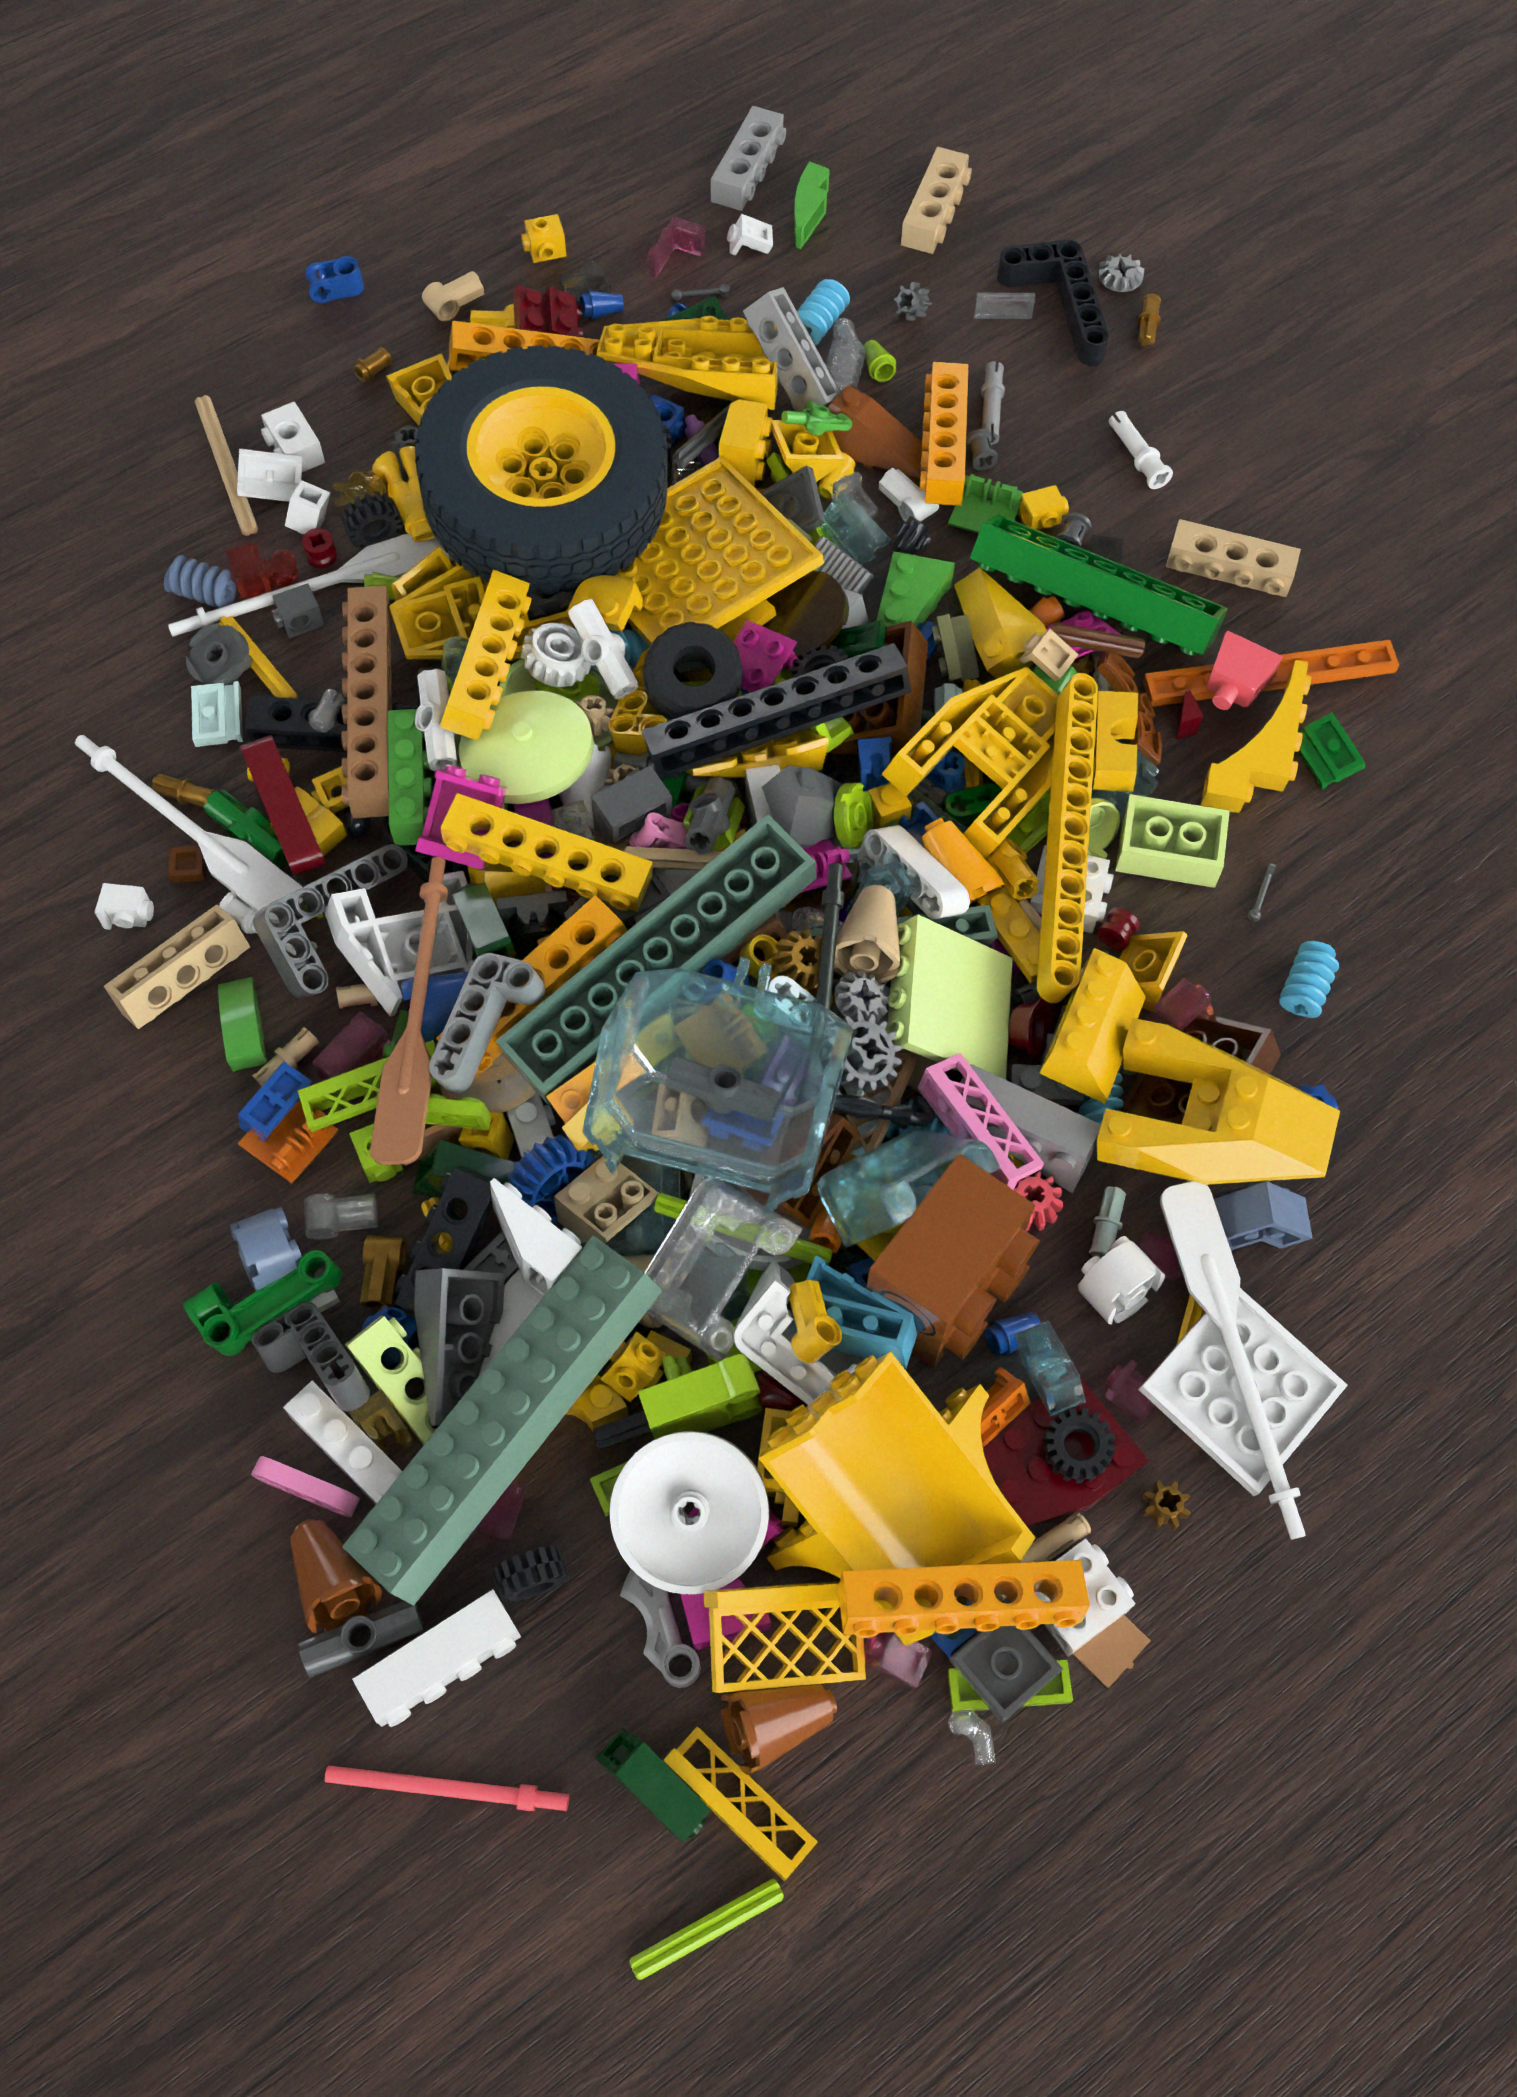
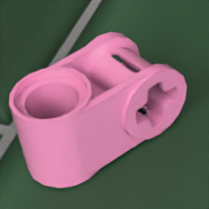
[629,812,688,849]

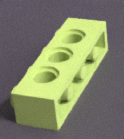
[344,1316,437,1445]

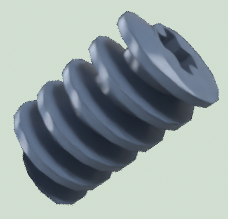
[164,555,236,608]

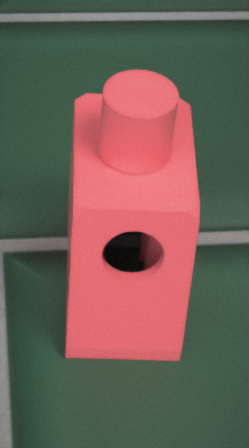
[1207,630,1283,710]

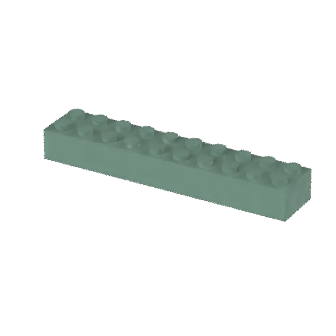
[496,814,817,1105]
[342,1236,663,1606]

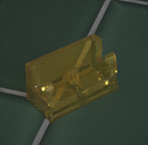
[348,1389,415,1456]

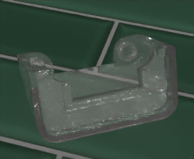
[644,1178,803,1361]

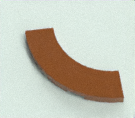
[1096,651,1162,769]

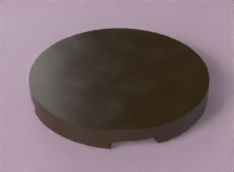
[763,571,849,660]

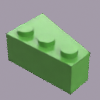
[876,551,955,627]

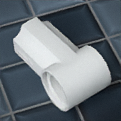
[879,468,939,522]

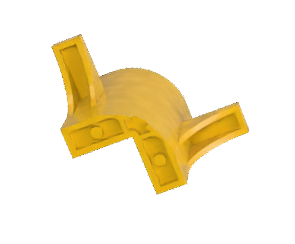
[759,1351,1035,1646]

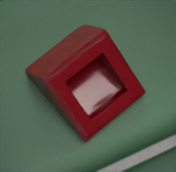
[1175,690,1203,740]

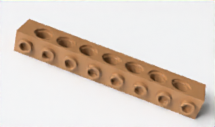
[342,586,392,818]

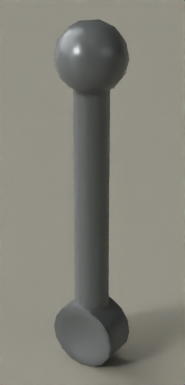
[671,284,730,301]
[1248,863,1276,922]

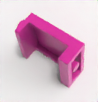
[415,765,507,870]

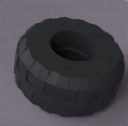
[643,622,743,720]

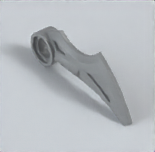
[620,1569,701,1688]

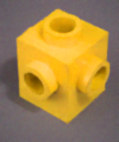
[521,214,567,263]
[600,1332,667,1402]

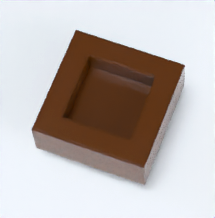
[168,845,206,883]

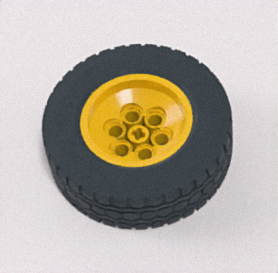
[415,346,667,594]

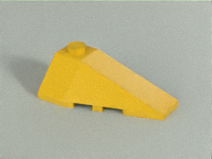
[954,568,1047,679]
[686,729,829,778]

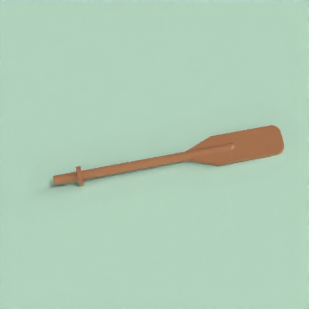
[370,857,448,1165]

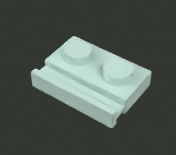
[191,681,243,747]

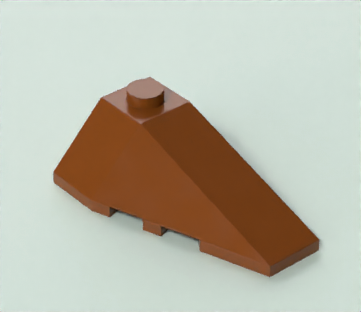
[828,385,927,482]

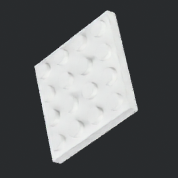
[1138,1288,1348,1496]

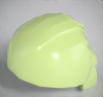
[1088,798,1120,859]

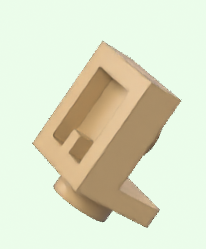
[1019,629,1078,681]

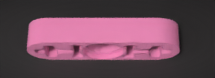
[251,1456,360,1518]

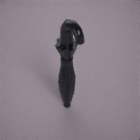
[819,1095,935,1130]

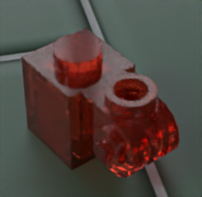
[226,542,298,599]

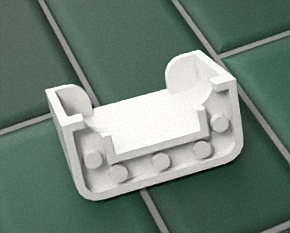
[734,1260,866,1405]

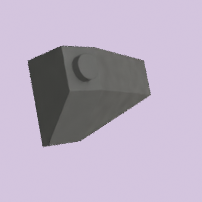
[762,766,843,848]
[414,1268,505,1425]

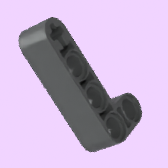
[252,1302,370,1411]

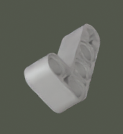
[429,953,546,1094]

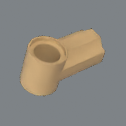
[422,271,484,322]

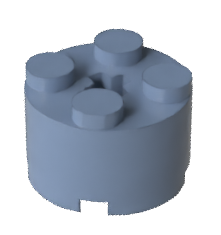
[229,1207,302,1292]

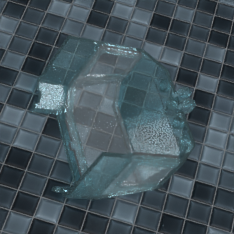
[582,957,854,1215]

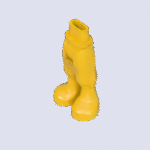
[372,446,435,543]

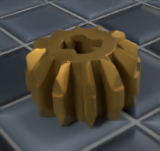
[771,929,822,990]

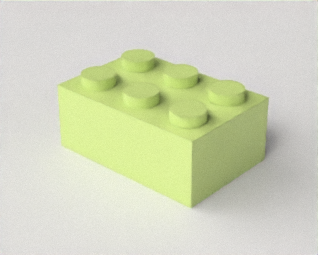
[1115,794,1230,888]

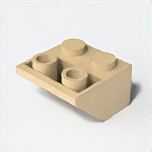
[554,1152,659,1243]

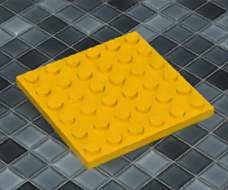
[614,456,824,647]

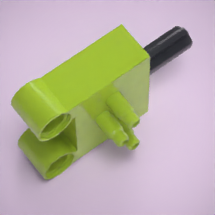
[593,1354,763,1450]

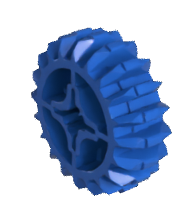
[506,1134,595,1225]

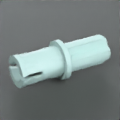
[1089,1186,1126,1259]

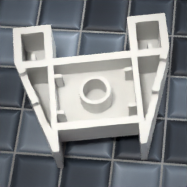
[325,871,474,1016]

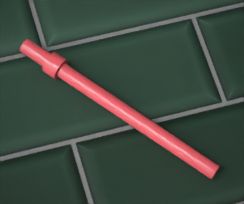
[325,1765,569,1812]

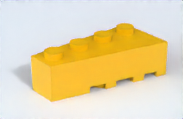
[386,353,452,426]

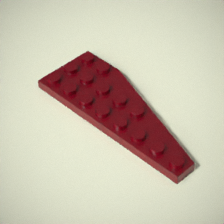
[983,1371,1149,1527]

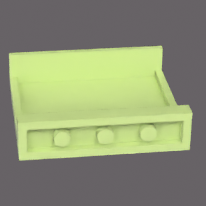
[886,915,1013,1080]

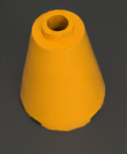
[921,818,1005,904]

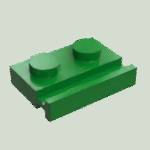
[1298,712,1365,790]

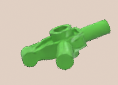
[781,401,852,435]

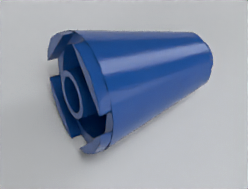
[401,972,494,1044]

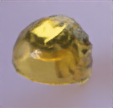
[330,470,388,506]

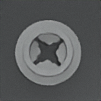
[1098,253,1144,292]
[835,969,890,1023]

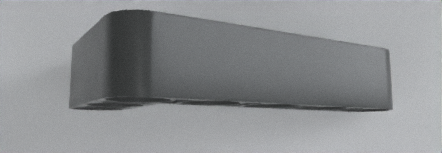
[253,844,408,999]

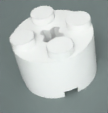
[1078,1236,1165,1325]

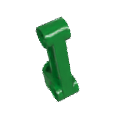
[183,1250,342,1356]

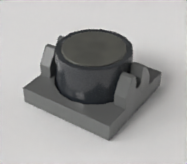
[496,890,568,956]

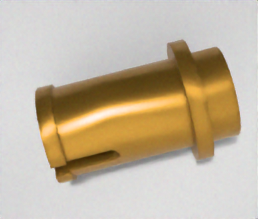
[353,347,392,382]

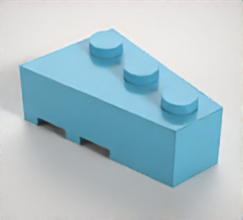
[792,1255,917,1368]

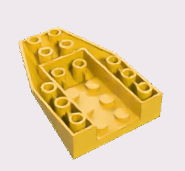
[596,316,779,410]

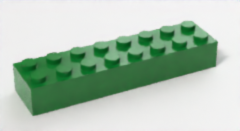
[970,514,1228,656]

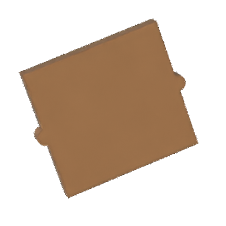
[1072,1615,1151,1689]

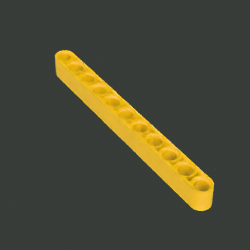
[1037,673,1098,1003]

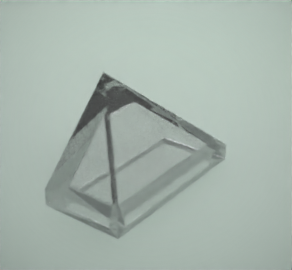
[974,293,1035,319]

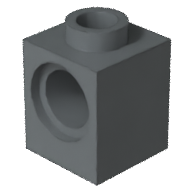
[271,583,325,638]

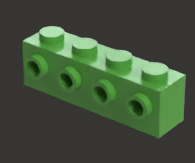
[388,709,433,846]

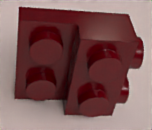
[513,285,583,337]

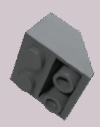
[591,765,672,844]

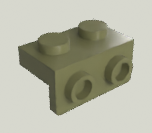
[931,614,980,684]

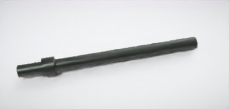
[809,863,844,1075]

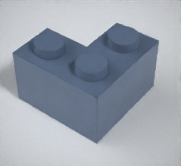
[1214,1181,1313,1250]

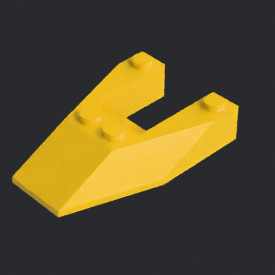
[389,565,576,661]
[882,667,1058,860]
[1097,1018,1340,1185]

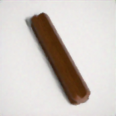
[1051,623,1145,658]

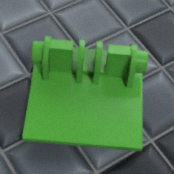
[948,473,1023,534]

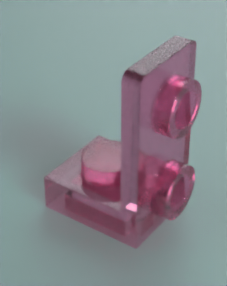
[647,216,705,277]

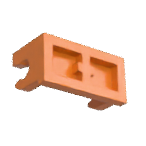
[981,1367,1031,1448]

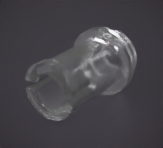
[833,318,864,357]
[309,689,344,732]

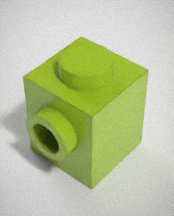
[349,1124,403,1183]

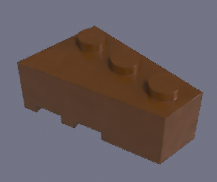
[739,1106,861,1229]

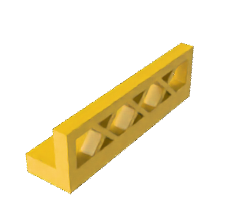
[663,1726,818,1882]

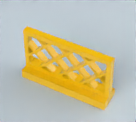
[703,1581,866,1693]

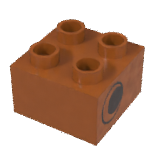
[866,1153,1040,1369]

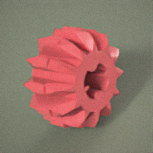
[1014,1170,1063,1231]

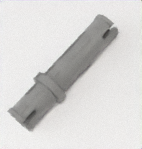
[981,361,1005,445]

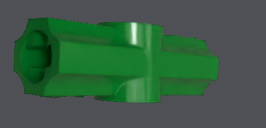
[203,789,288,868]

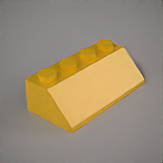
[1039,948,1146,1104]

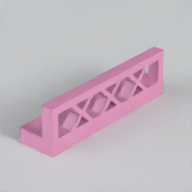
[918,1053,1044,1190]

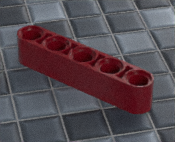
[240,735,326,876]

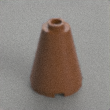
[290,1519,382,1633]
[721,1684,837,1775]

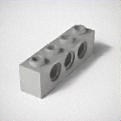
[711,106,786,211]
[743,287,840,412]

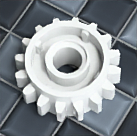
[520,623,591,687]

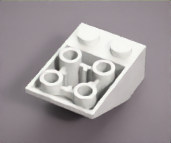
[490,1178,582,1296]

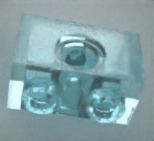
[1014,1320,1086,1416]

